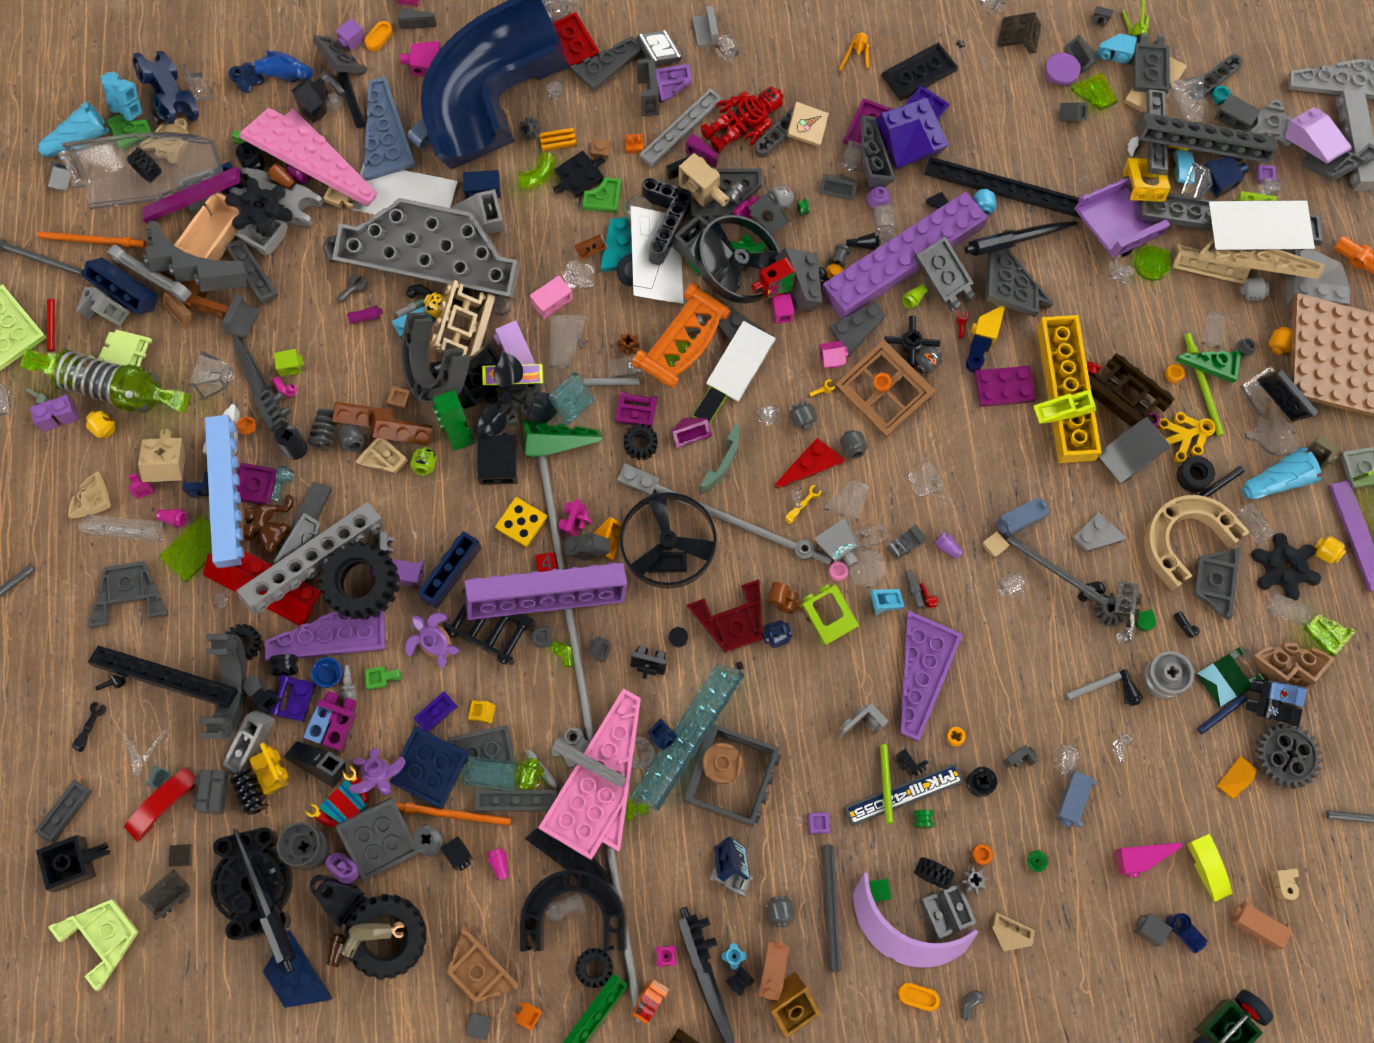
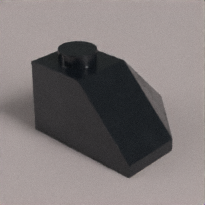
[292,79,328,123]

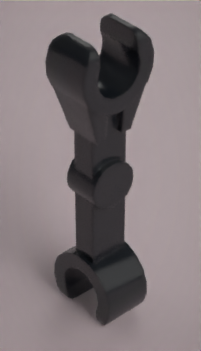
[72,702,106,752]

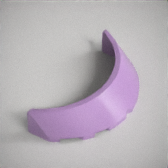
[853,872,978,968]

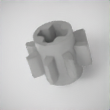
[961,867,988,894]

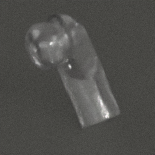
[1113,734,1133,763]

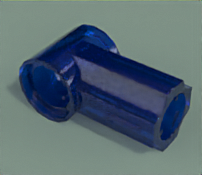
[1165,913,1208,954]

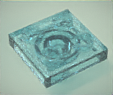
[548,372,595,424]

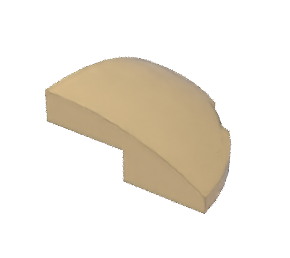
[68,471,111,519]

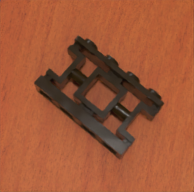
[1089,353,1175,427]

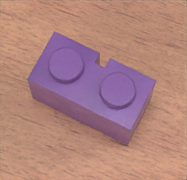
[30,395,80,432]

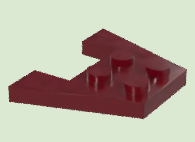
[686,579,762,654]

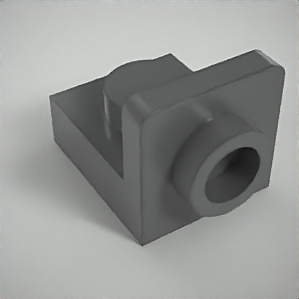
[1003,745,1038,768]

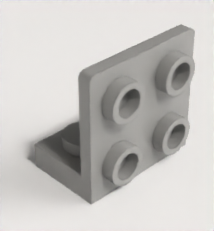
[839,703,888,739]

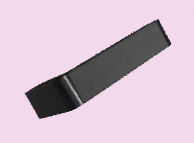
[641,178,692,265]

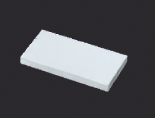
[706,321,776,402]

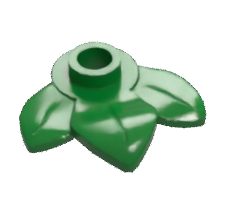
[730,234,765,267]

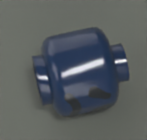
[762,620,792,648]

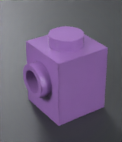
[336,18,365,51]

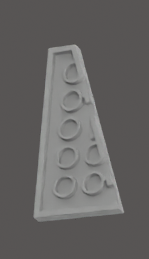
[1288,57,1374,99]

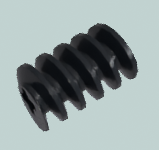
[275,425,307,460]
[230,769,269,815]

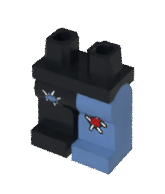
[1246,679,1307,727]

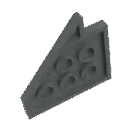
[691,168,762,225]
[985,249,1053,317]

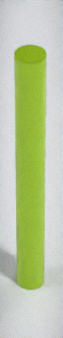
[880,744,893,825]

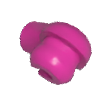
[272,377,297,397]

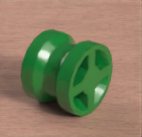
[913,810,935,829]

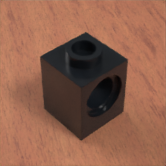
[441,836,474,871]

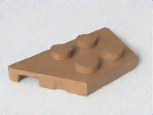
[447,927,520,1004]

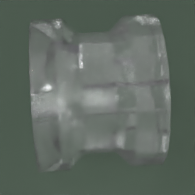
[1260,177,1281,196]

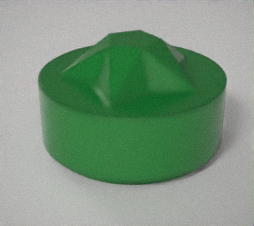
[1027,850,1048,872]

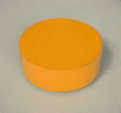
[1165,364,1185,383]

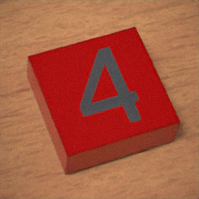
[535,552,557,572]

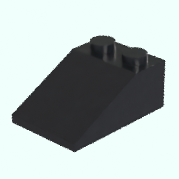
[458,344,499,409]

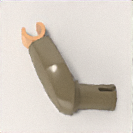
[340,922,405,958]

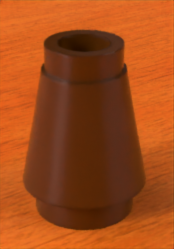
[327,934,344,967]

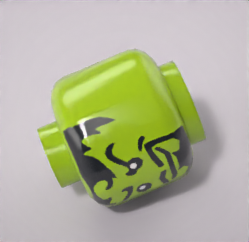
[410,447,437,476]

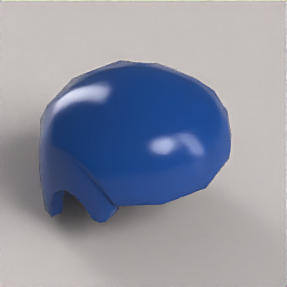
[311,657,342,689]

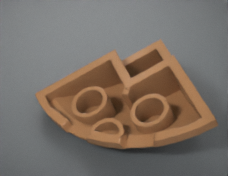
[1253,643,1336,706]

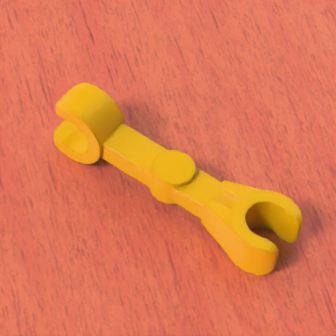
[785,485,822,524]

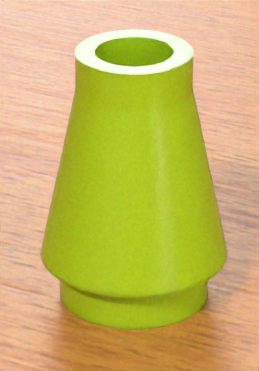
[902,284,927,309]

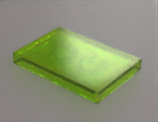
[159,515,212,582]

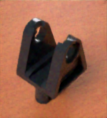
[309,875,369,927]

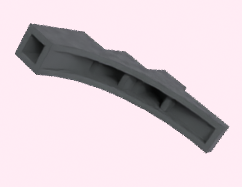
[143,221,247,292]

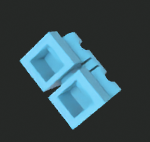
[100,72,142,121]

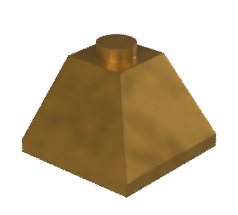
[770,972,821,1038]

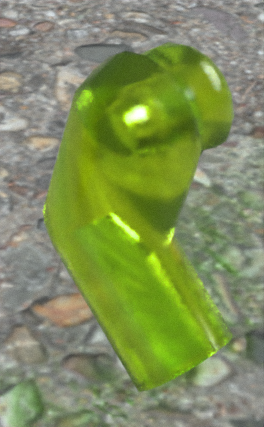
[550,642,573,667]

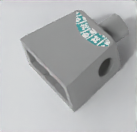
[814,518,860,567]

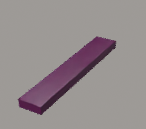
[142,167,240,223]

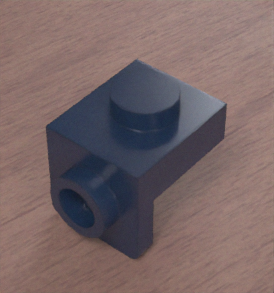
[183,472,209,498]
[647,718,678,750]

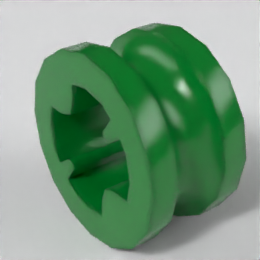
[797,198,810,216]

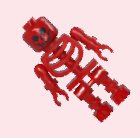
[700,86,784,153]

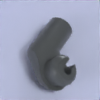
[962,990,984,1019]

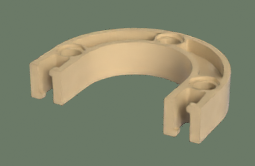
[1144,495,1250,591]

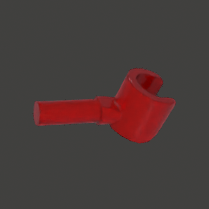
[956,312,969,339]
[919,583,938,608]

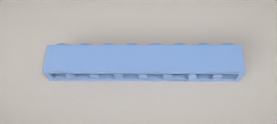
[205,415,244,568]

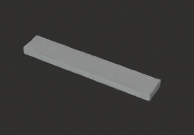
[639,88,723,168]

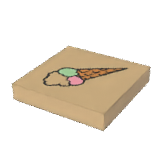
[786,102,829,147]

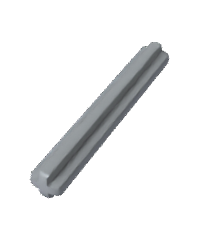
[552,740,626,787]

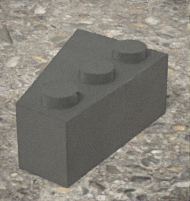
[775,248,822,312]

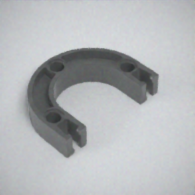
[401,312,471,404]
[201,634,247,739]

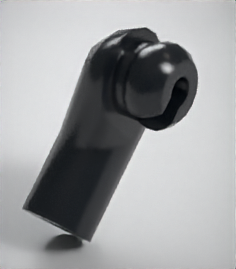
[406,284,433,299]
[1077,581,1106,602]
[1173,612,1200,638]

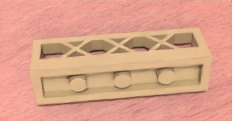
[1172,244,1251,284]

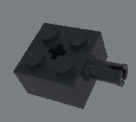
[36,835,110,892]

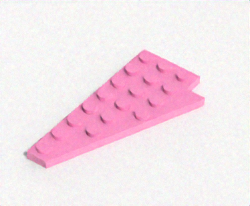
[240,107,377,207]
[538,688,641,861]

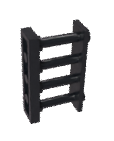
[442,587,536,665]

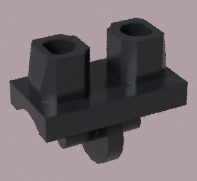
[630,646,667,679]

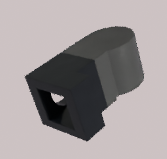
[243,675,282,713]

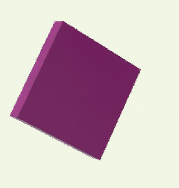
[237,463,279,505]

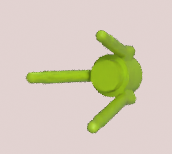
[1122,0,1150,41]

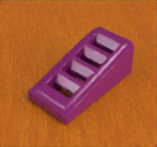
[686,133,718,168]

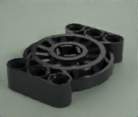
[211,827,293,941]

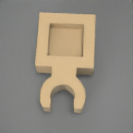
[323,186,357,209]

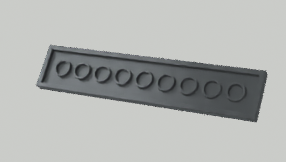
[1140,194,1323,246]

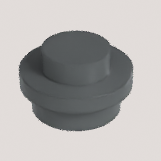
[1237,338,1256,355]

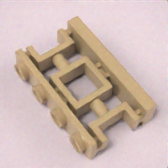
[429,280,496,357]

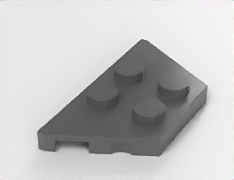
[1193,547,1240,620]

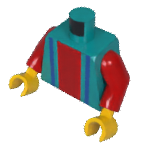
[304,766,369,828]

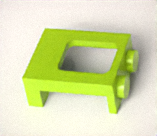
[799,583,859,645]

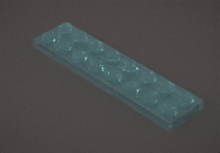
[631,664,745,811]

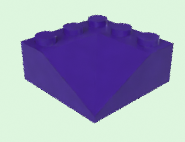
[876,98,949,169]

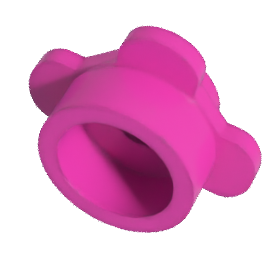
[656,945,677,967]

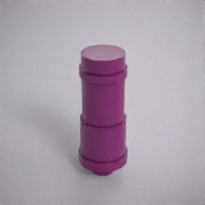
[347,305,383,324]

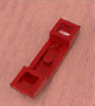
[124,767,196,841]

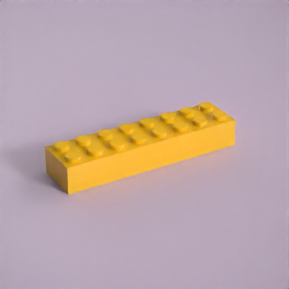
[1037,315,1102,463]

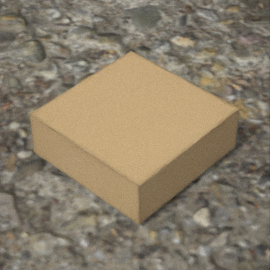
[982,531,1010,559]

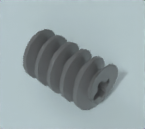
[308,409,339,451]
[413,826,445,857]

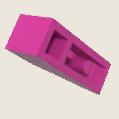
[1115,843,1182,878]

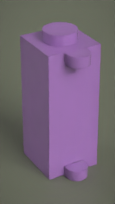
[369,559,424,588]

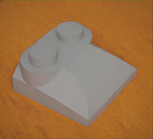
[235,207,288,255]

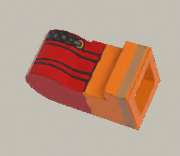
[631,979,669,1024]

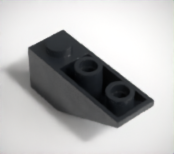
[284,741,346,788]

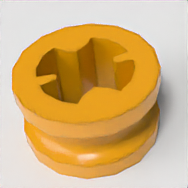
[947,727,966,747]

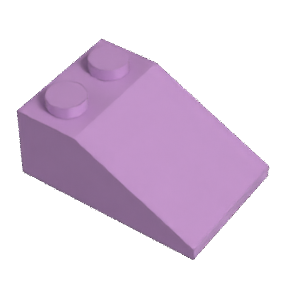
[1285,107,1351,163]

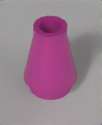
[156,509,188,528]
[487,847,509,880]

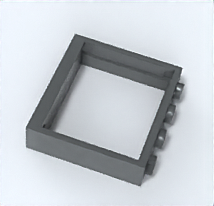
[684,723,781,827]

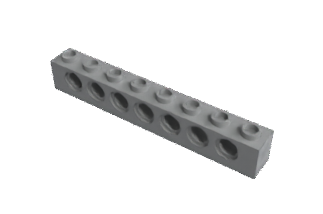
[236,502,383,616]

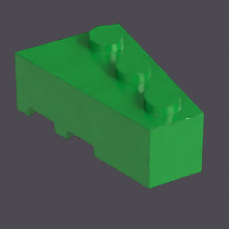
[432,389,475,451]

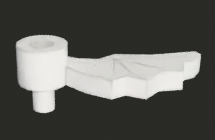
[1127,136,1140,158]

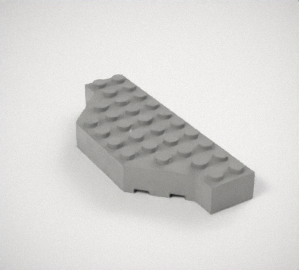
[332,198,521,299]

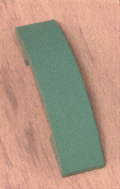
[700,423,739,493]

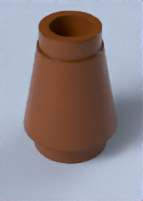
[267,163,296,189]

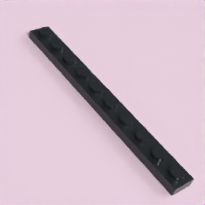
[924,157,1081,218]

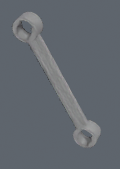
[106,244,192,302]

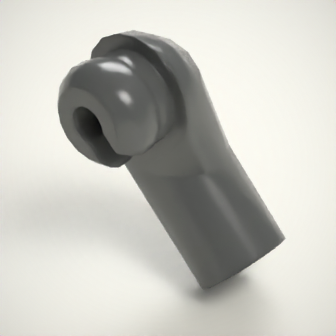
[323,236,337,262]

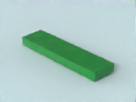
[563,973,628,1043]

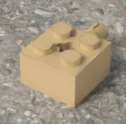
[679,153,730,207]
[138,429,186,482]

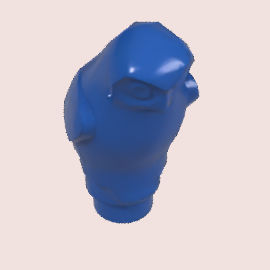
[255,50,313,83]

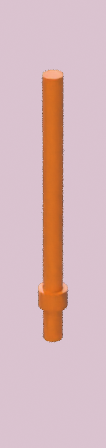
[37,231,146,248]
[396,802,511,826]

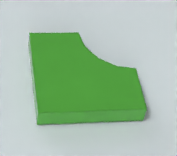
[106,114,153,150]
[582,177,622,213]

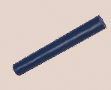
[1197,694,1247,734]

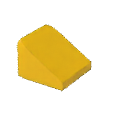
[468,700,496,724]

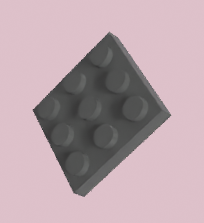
[335,796,420,881]

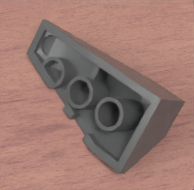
[860,115,896,189]

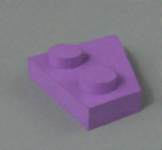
[656,64,692,103]

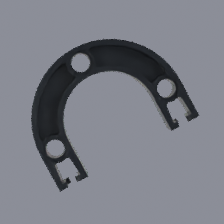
[520,869,627,951]

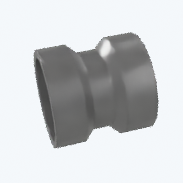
[724,181,746,207]

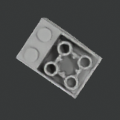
[450,189,505,235]

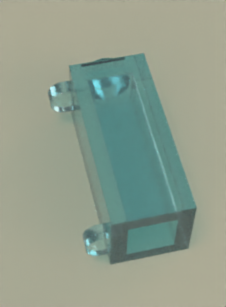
[462,757,518,791]

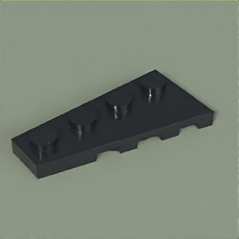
[525,826,609,879]

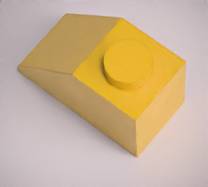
[971,306,1005,346]

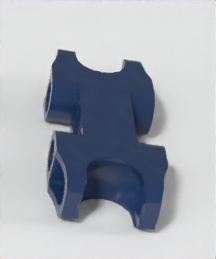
[132,51,199,124]

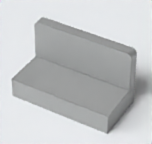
[693,6,719,47]

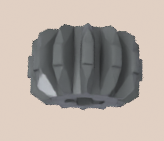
[1093,593,1127,627]

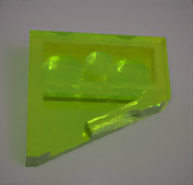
[1071,73,1117,110]
[1303,614,1356,657]

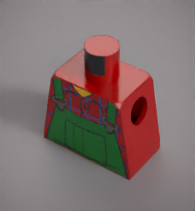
[751,257,795,299]

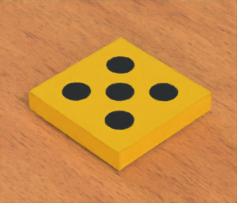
[495,497,548,548]

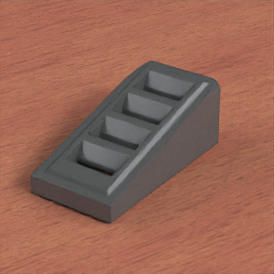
[398,8,437,29]

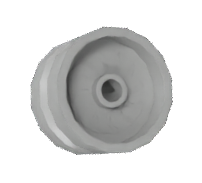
[1142,651,1194,699]

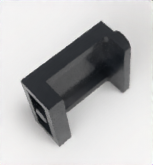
[477,433,518,485]

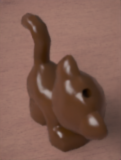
[243,495,294,554]

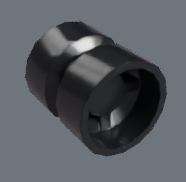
[235,141,265,171]

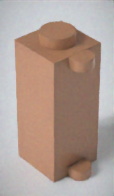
[1231,899,1293,950]
[758,940,789,1001]

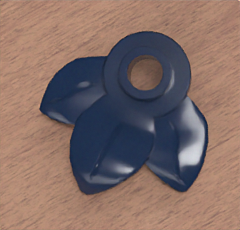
[229,62,264,93]

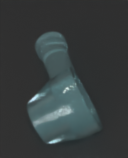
[271,465,294,501]

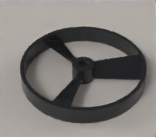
[695,215,780,304]
[620,492,717,589]

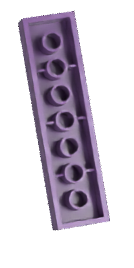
[465,563,627,620]

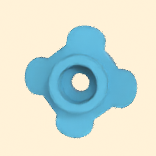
[722,943,747,969]

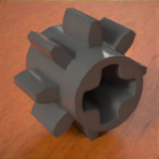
[519,117,541,140]

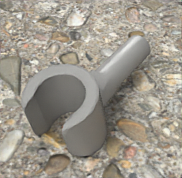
[27,388,49,404]

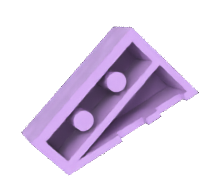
[493,320,535,365]

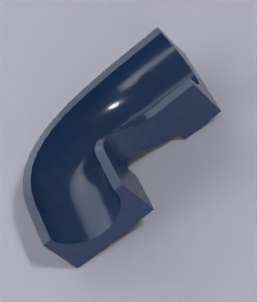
[421,0,570,170]

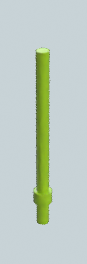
[1184,333,1225,437]

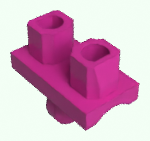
[558,499,592,537]

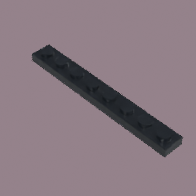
[88,645,238,709]

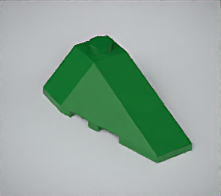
[523,419,603,457]

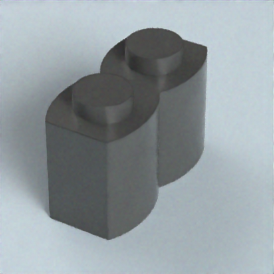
[565,533,610,561]

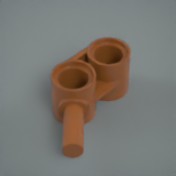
[767,582,817,614]

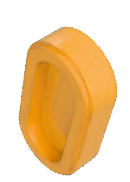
[364,21,393,51]
[898,983,940,1011]

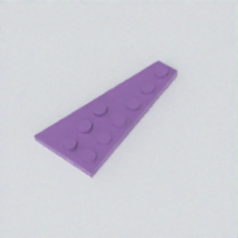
[265,610,386,661]
[900,611,963,742]

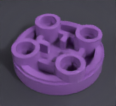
[1045,53,1081,87]

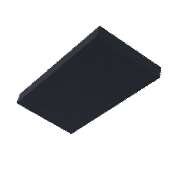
[881,42,958,101]

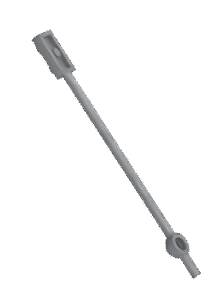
[617,464,832,565]

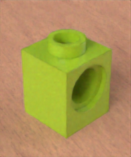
[274,349,305,377]

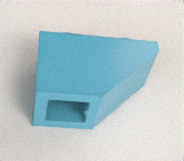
[1096,34,1137,64]

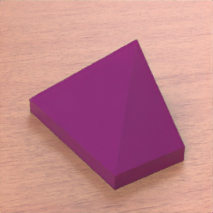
[671,418,712,448]

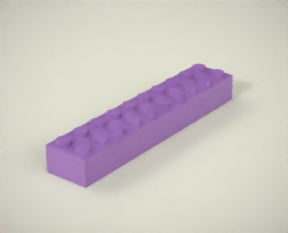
[821,191,988,319]

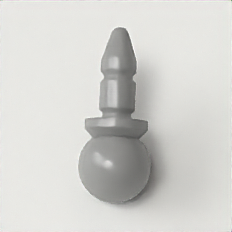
[340,665,356,702]

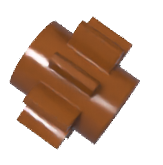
[617,332,640,356]

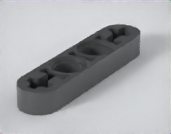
[1189,54,1243,101]
[755,106,794,158]

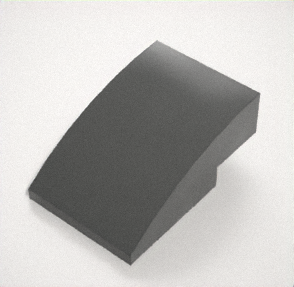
[1099,417,1171,483]

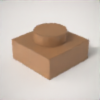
[591,138,611,159]
[387,386,411,410]

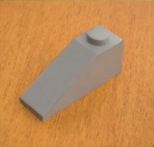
[222,709,275,774]

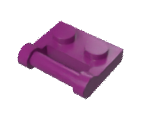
[615,391,658,428]

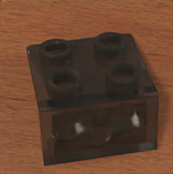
[997,12,1042,54]

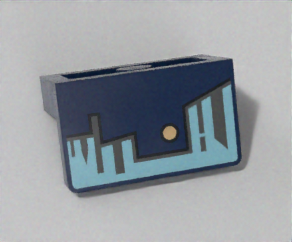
[714,836,750,882]

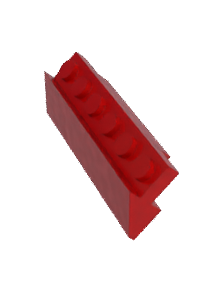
[203,551,322,626]

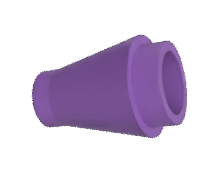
[934,531,963,559]

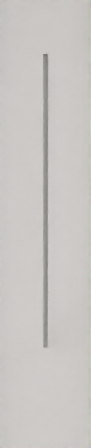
[538,455,641,1023]

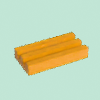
[539,128,577,152]

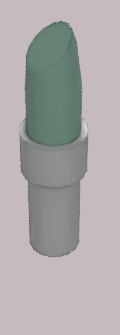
[396,298,425,318]

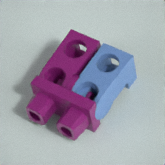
[303,691,357,752]

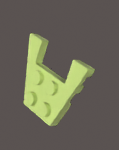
[48,899,139,991]

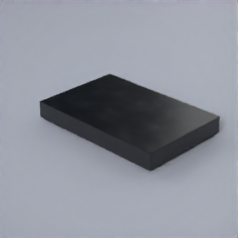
[1257,369,1318,422]

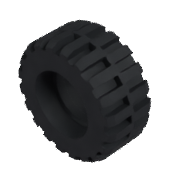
[319,541,400,620]
[344,894,427,980]

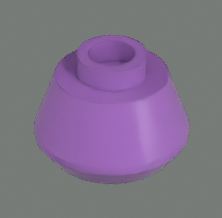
[867,186,891,210]

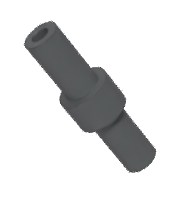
[905,570,925,609]

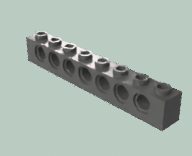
[1135,112,1278,163]

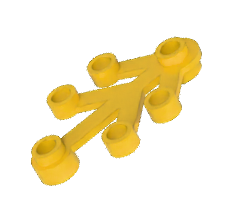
[1157,412,1215,464]

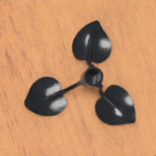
[476,352,557,436]

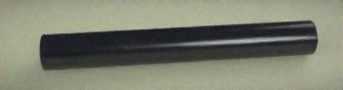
[1198,466,1244,497]

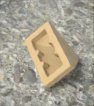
[993,912,1035,952]

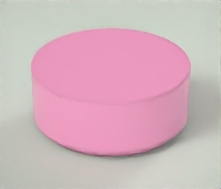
[828,561,848,582]

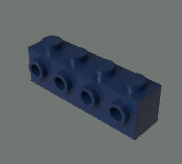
[82,258,158,315]
[417,531,482,610]

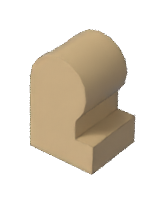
[1270,869,1299,901]

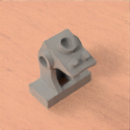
[76,287,130,327]

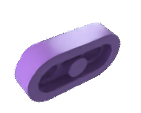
[325,852,359,883]

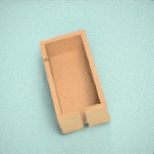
[174,192,239,261]

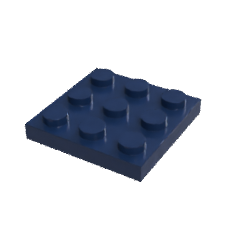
[390,726,470,809]

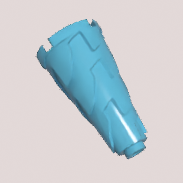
[37,101,110,158]
[1242,447,1322,500]

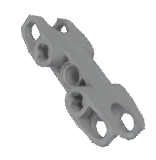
[229,168,324,227]

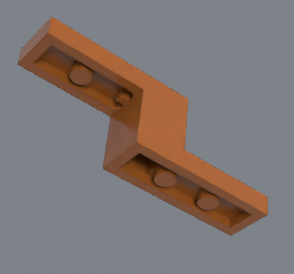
[158,270,230,320]
[332,401,433,445]

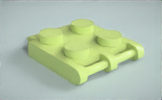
[98,330,152,373]

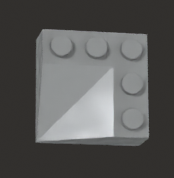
[1286,249,1350,307]

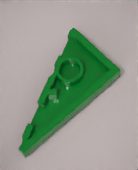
[1175,350,1241,383]

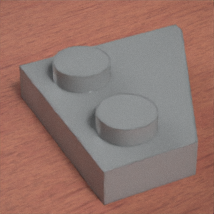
[1072,513,1126,552]

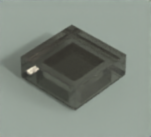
[169,844,192,867]

